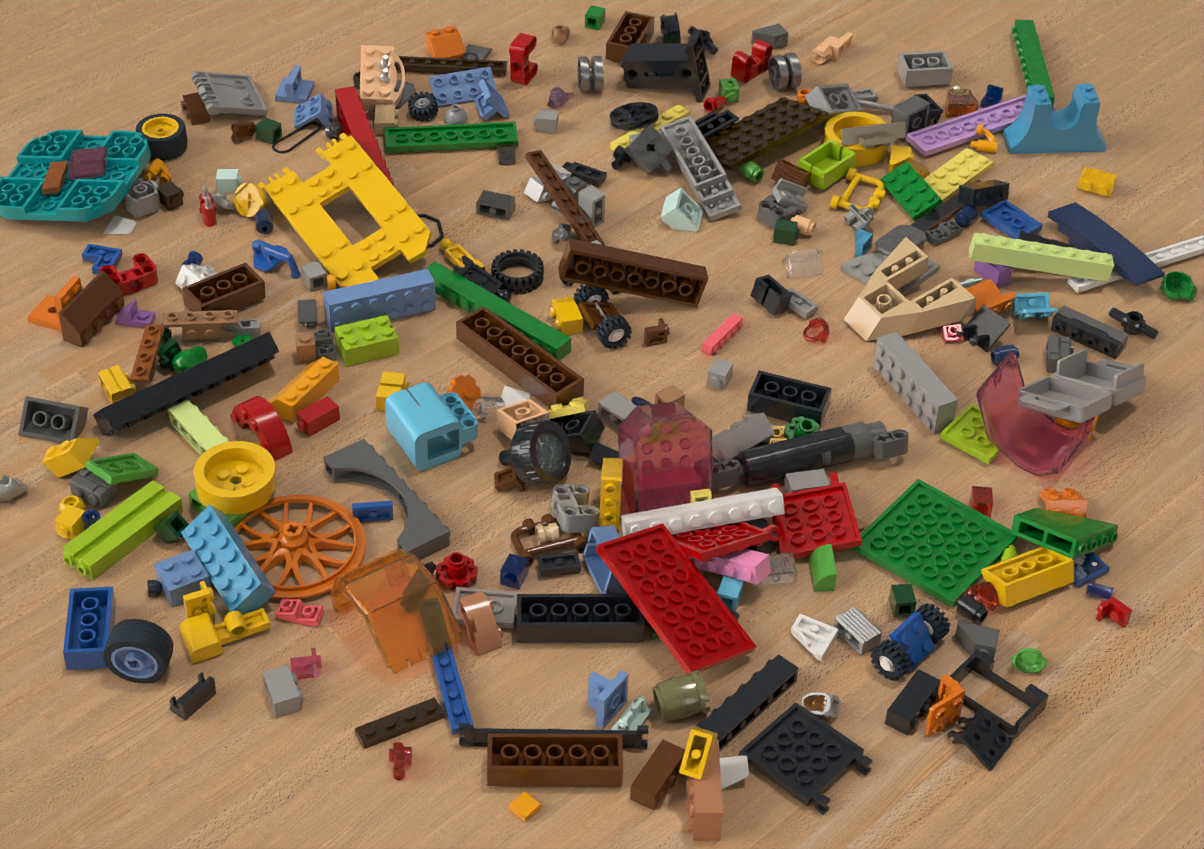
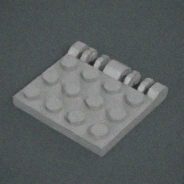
[191,71,268,116]

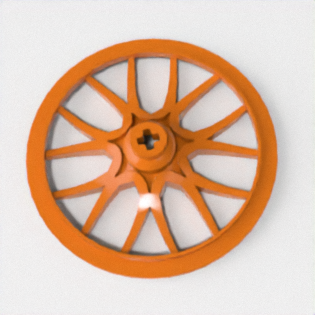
[234,494,366,600]

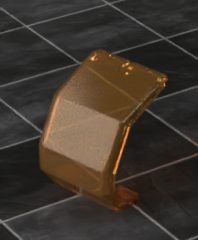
[330,549,463,674]

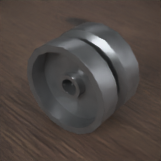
[768,52,802,90]
[577,56,604,92]

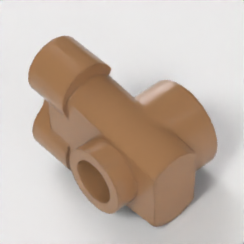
[552,25,570,44]

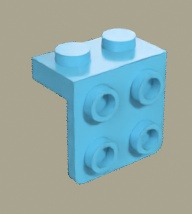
[1012,292,1058,319]

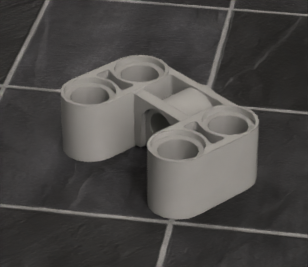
[551,484,599,533]

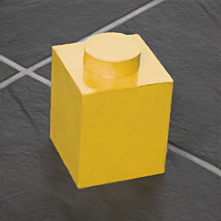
[54,505,88,540]

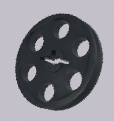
[609,102,659,130]

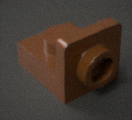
[644,318,670,346]
[494,466,525,492]

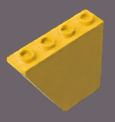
[599,458,623,533]

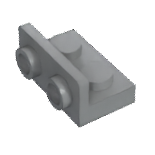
[771,179,808,213]

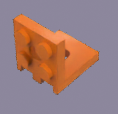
[28,276,83,331]

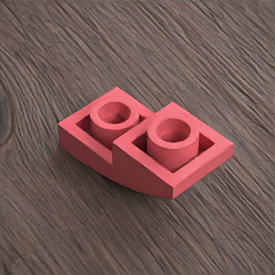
[939,322,963,342]
[275,599,325,626]

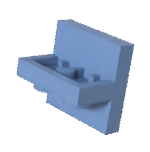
[275,65,315,104]
[474,78,510,121]
[587,670,629,729]

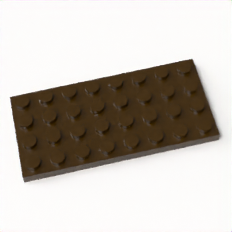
[705,97,829,171]

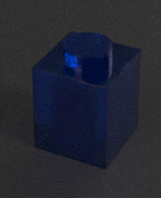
[500,554,529,590]

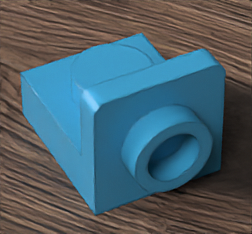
[855,229,873,257]

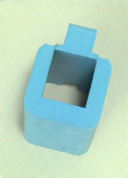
[385,382,478,471]

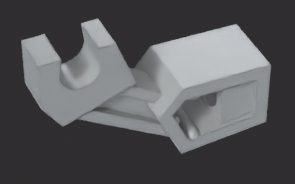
[220,319,261,338]

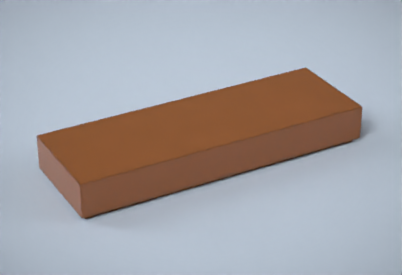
[41,161,69,195]

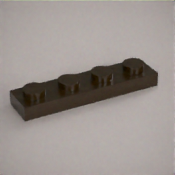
[355,697,444,749]

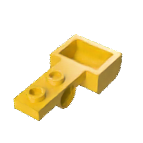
[179,608,271,664]

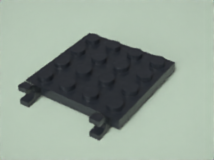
[739,702,873,815]

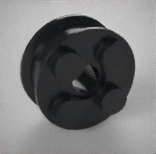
[660,12,681,44]

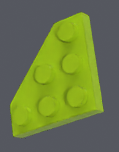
[940,403,1000,464]

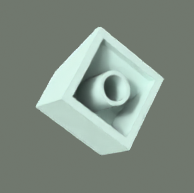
[660,188,703,232]

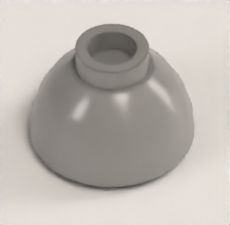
[445,104,467,125]

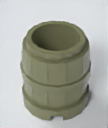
[652,670,710,722]

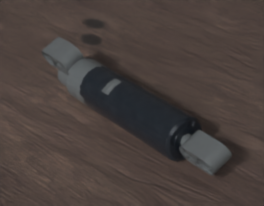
[704,421,909,490]

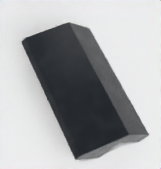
[694,109,739,139]

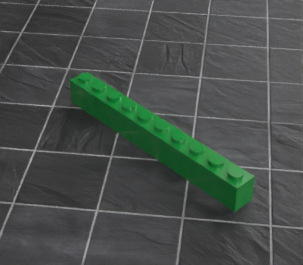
[1011,19,1055,111]
[423,261,571,361]

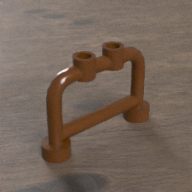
[510,514,588,568]

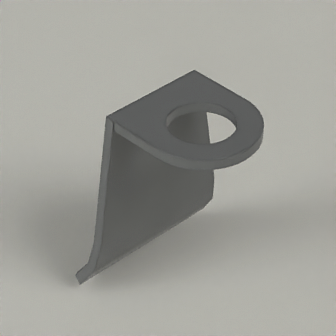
[463,44,492,60]

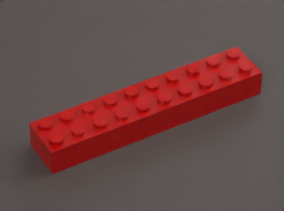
[335,86,394,186]

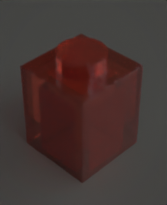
[970,486,993,518]

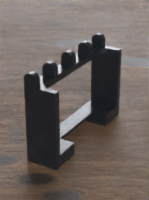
[950,649,1049,742]

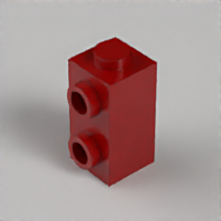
[296,396,340,437]

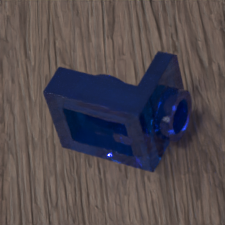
[980,84,1004,108]

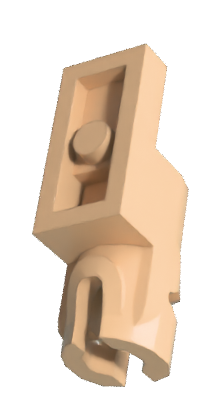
[811,32,853,64]

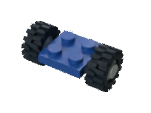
[870,603,950,681]

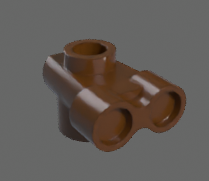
[231,120,255,143]

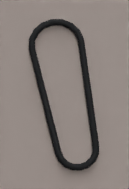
[272,122,321,153]

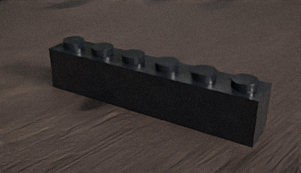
[696,654,799,752]

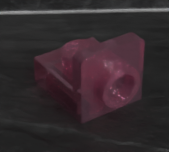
[290,648,322,679]

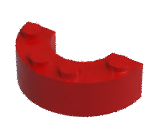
[230,396,293,462]

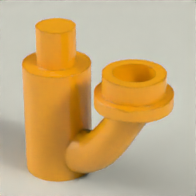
[970,123,998,154]
[144,159,172,184]

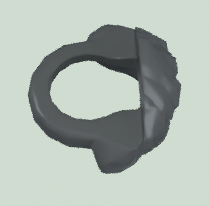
[551,223,576,243]

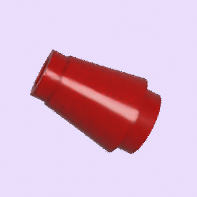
[703,96,726,113]

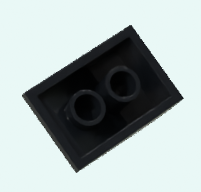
[536,410,605,454]

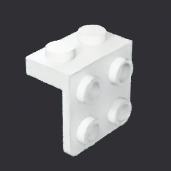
[175,264,218,290]

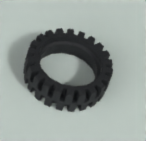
[491,249,544,294]

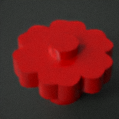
[436,552,478,589]

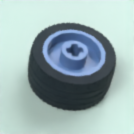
[103,619,174,683]

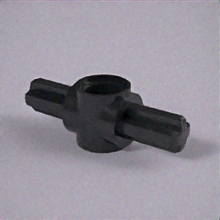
[688,26,718,55]
[1109,308,1159,339]

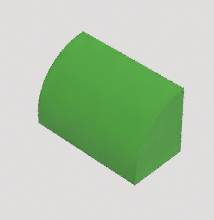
[809,544,837,591]

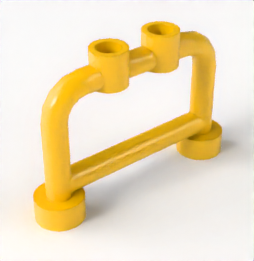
[830,167,886,210]

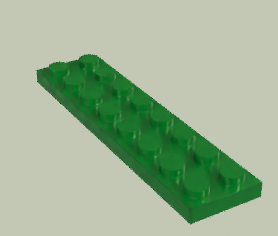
[384,122,519,153]

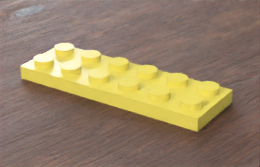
[924,148,994,203]

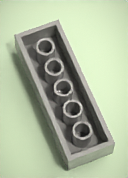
[873,331,958,434]

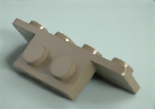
[841,121,906,148]

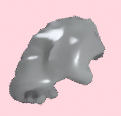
[0,474,28,502]

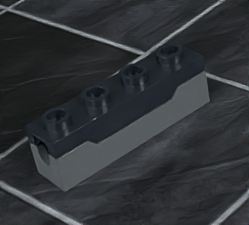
[1051,306,1129,359]

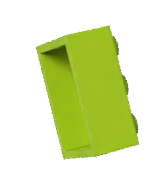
[798,139,856,191]
[334,315,400,367]

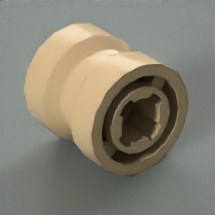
[535,522,560,546]

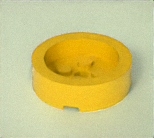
[823,111,889,166]
[194,441,277,515]

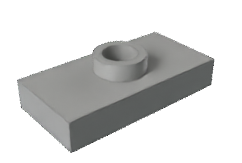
[852,88,878,102]
[208,191,236,210]

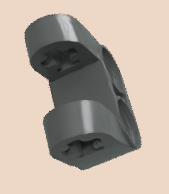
[757,195,801,229]

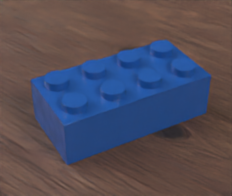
[63,586,116,670]

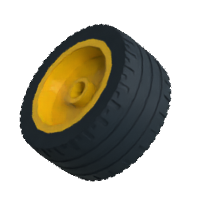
[136,113,188,161]

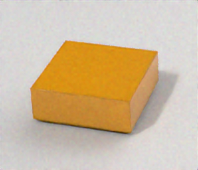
[509,791,541,822]

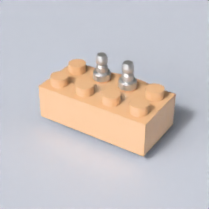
[360,45,405,110]

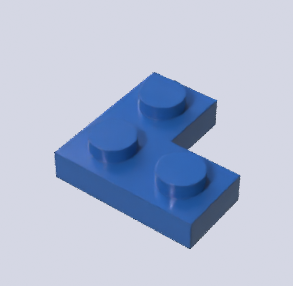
[82,244,123,274]

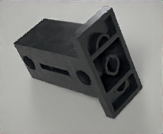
[621,29,711,102]

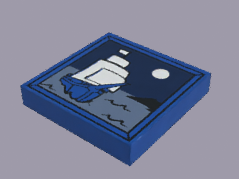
[1072,552,1110,588]

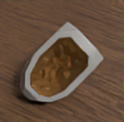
[801,692,841,718]

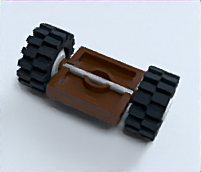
[574,284,632,349]

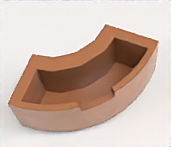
[459,591,503,656]

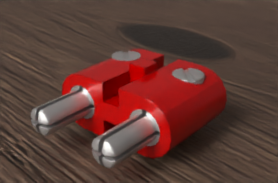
[199,185,217,227]

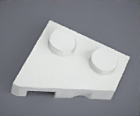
[791,614,838,661]

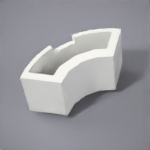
[524,164,571,202]

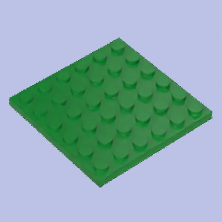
[850,479,1018,608]

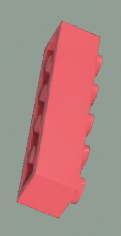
[702,313,743,356]

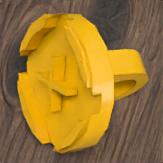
[234,183,267,217]

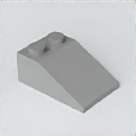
[805,84,862,124]

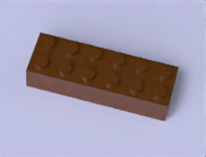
[487,733,623,787]

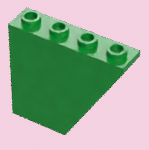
[1011,508,1118,559]

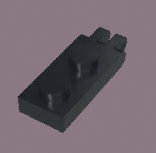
[562,162,607,187]

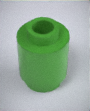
[739,161,764,182]

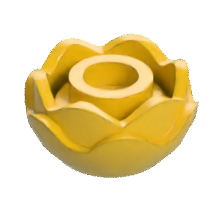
[59,495,85,512]

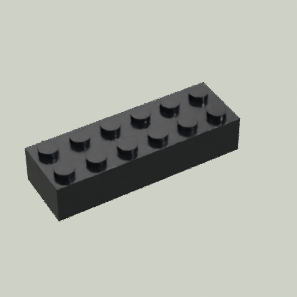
[517,594,645,642]

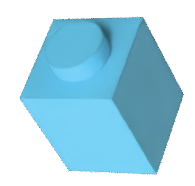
[717,576,744,612]

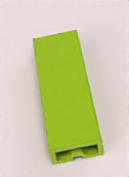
[62,480,183,580]

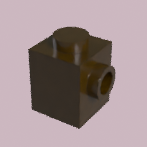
[158,181,184,211]

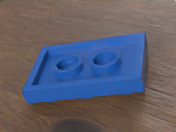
[981,200,1043,239]

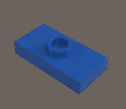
[352,501,394,522]

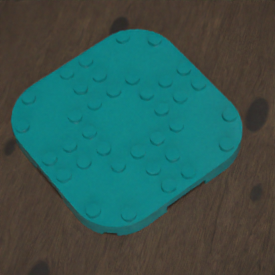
[0,129,151,223]

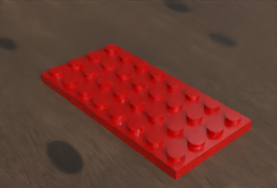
[596,523,757,675]

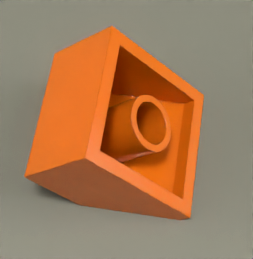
[425,26,466,59]

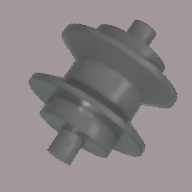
[325,122,343,140]

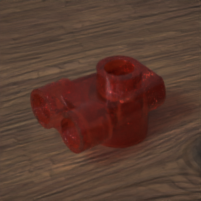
[388,742,412,780]

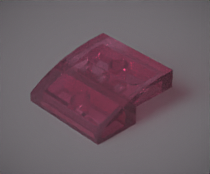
[69,146,108,180]

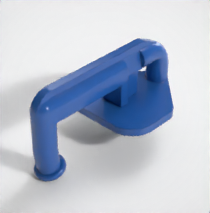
[251,240,301,279]

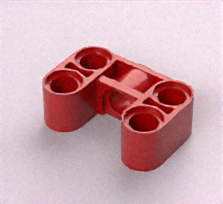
[509,33,538,85]
[731,39,773,83]
[99,253,158,296]

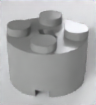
[124,178,160,218]

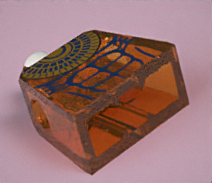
[946,86,979,117]

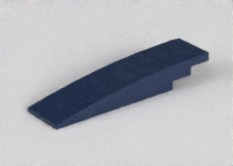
[1048,202,1165,286]

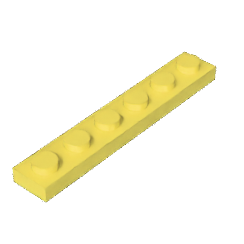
[610,104,690,151]

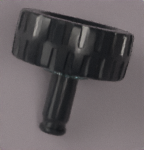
[499,420,572,487]

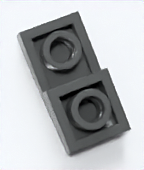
[925,221,963,246]
[312,329,337,360]

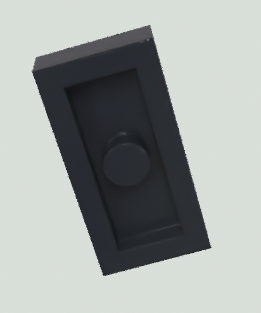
[537,551,581,577]

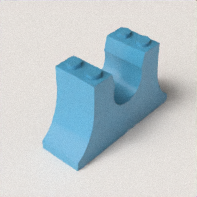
[1003,83,1107,154]

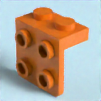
[966,279,1017,313]
[1039,488,1087,518]
[925,674,965,737]

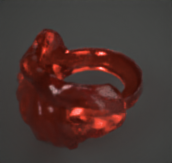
[803,317,830,343]
[966,581,999,612]

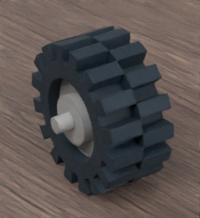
[408,91,438,122]

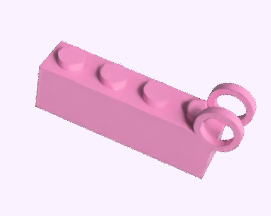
[689,549,771,584]

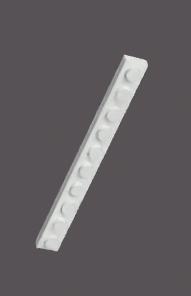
[1067,235,1204,293]

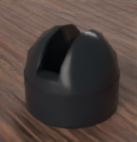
[147,580,162,597]

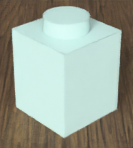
[216,169,242,193]

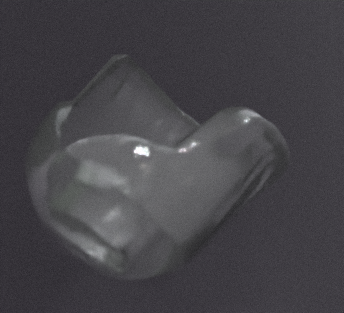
[472,396,506,424]

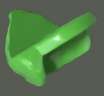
[1011,648,1048,673]

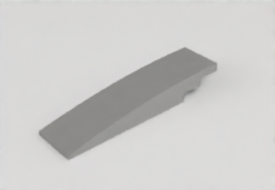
[660,116,742,222]

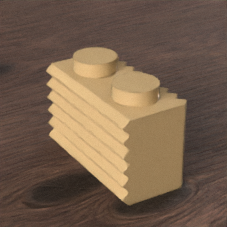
[374,104,399,135]

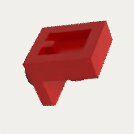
[1096,596,1132,628]

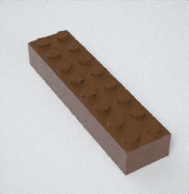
[558,238,709,308]
[456,306,584,409]

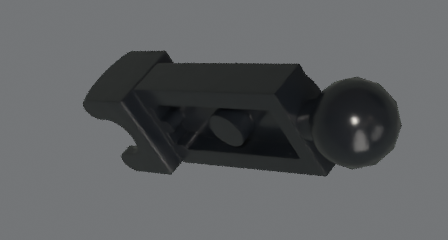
[453,256,512,302]

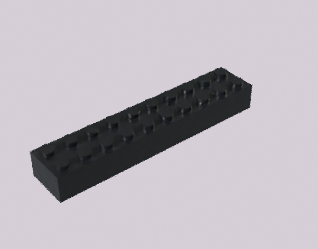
[93,331,280,436]

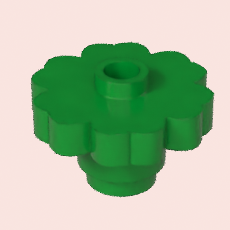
[783,416,820,439]

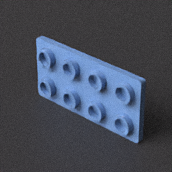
[429,67,497,107]

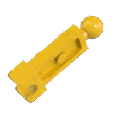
[440,238,485,270]

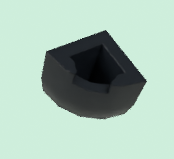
[588,442,624,464]

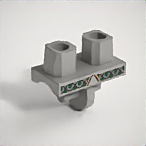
[844,204,874,233]

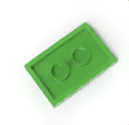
[86,453,159,485]

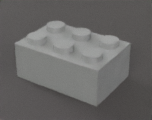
[897,51,953,88]

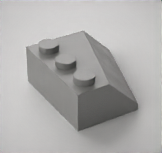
[705,413,775,461]

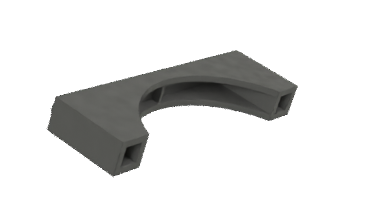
[323,439,451,566]

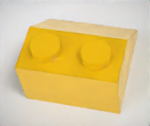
[42,438,100,478]

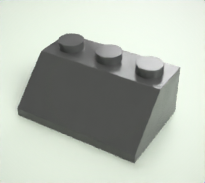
[18,396,89,443]

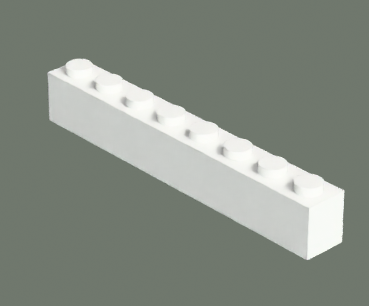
[620,488,785,536]

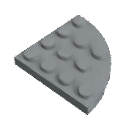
[840,252,940,296]

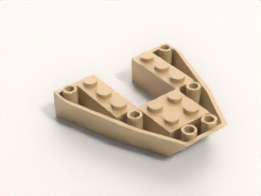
[844,237,976,341]

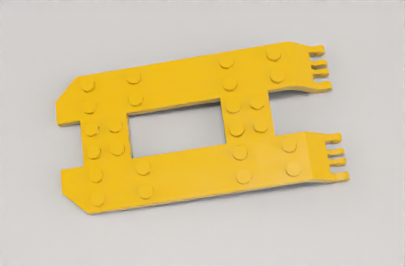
[257,133,432,288]

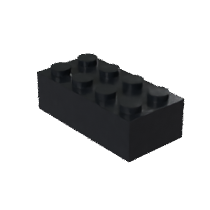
[747,370,832,429]

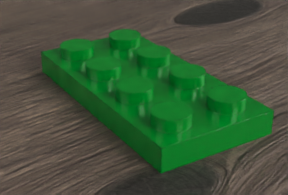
[879,161,943,222]

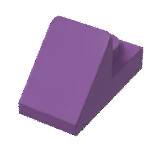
[115,299,156,328]

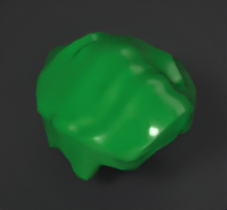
[1160,271,1197,301]
[172,346,208,374]

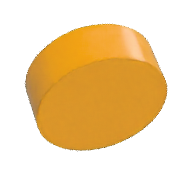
[326,274,336,291]

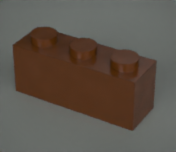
[630,740,685,810]

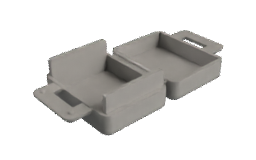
[1017,349,1146,423]

